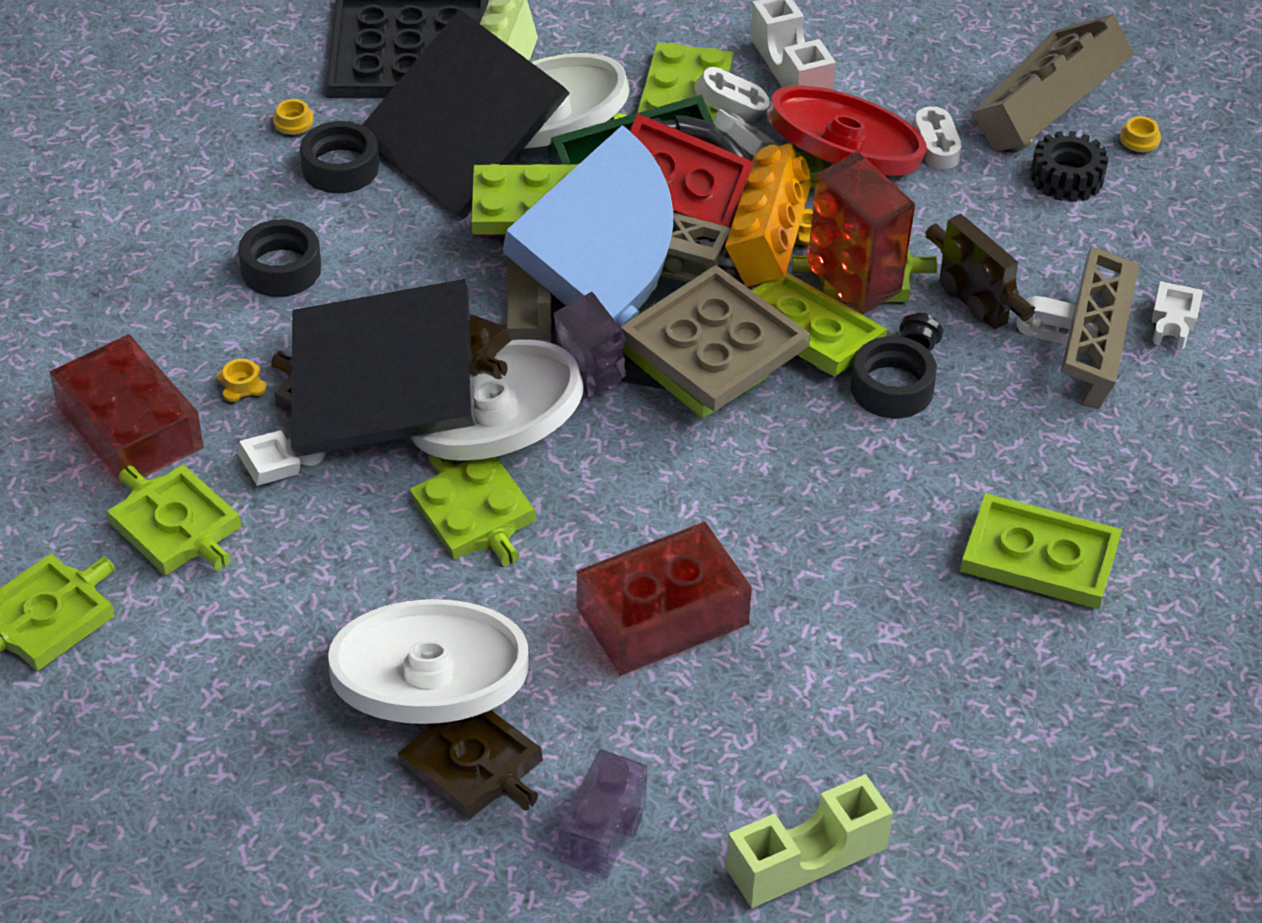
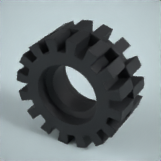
[1031,131,1108,202]

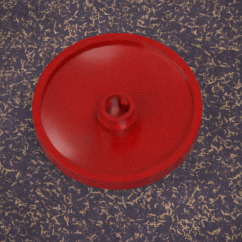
[767,85,927,176]

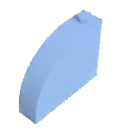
[503,125,673,340]

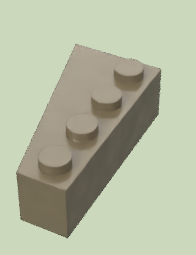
[972,14,1135,152]

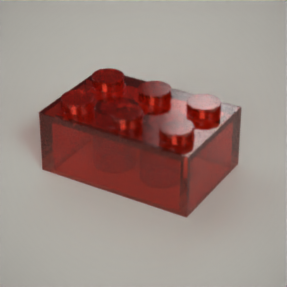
[807,151,915,315]
[49,334,204,488]
[576,521,752,676]

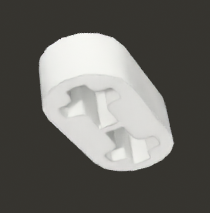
[694,67,770,123]
[914,107,961,169]
[1016,296,1100,345]

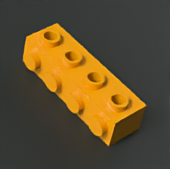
[725,143,812,287]

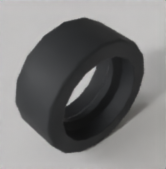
[300,121,379,194]
[238,219,321,297]
[851,336,937,419]

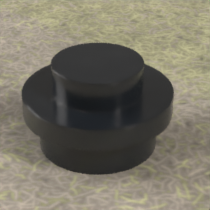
[900,312,944,351]

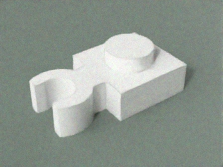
[713,109,781,161]
[1151,281,1203,350]
[237,430,325,486]

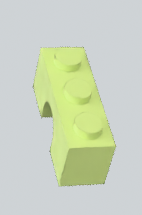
[726,774,893,909]

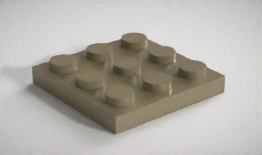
[620,265,810,412]

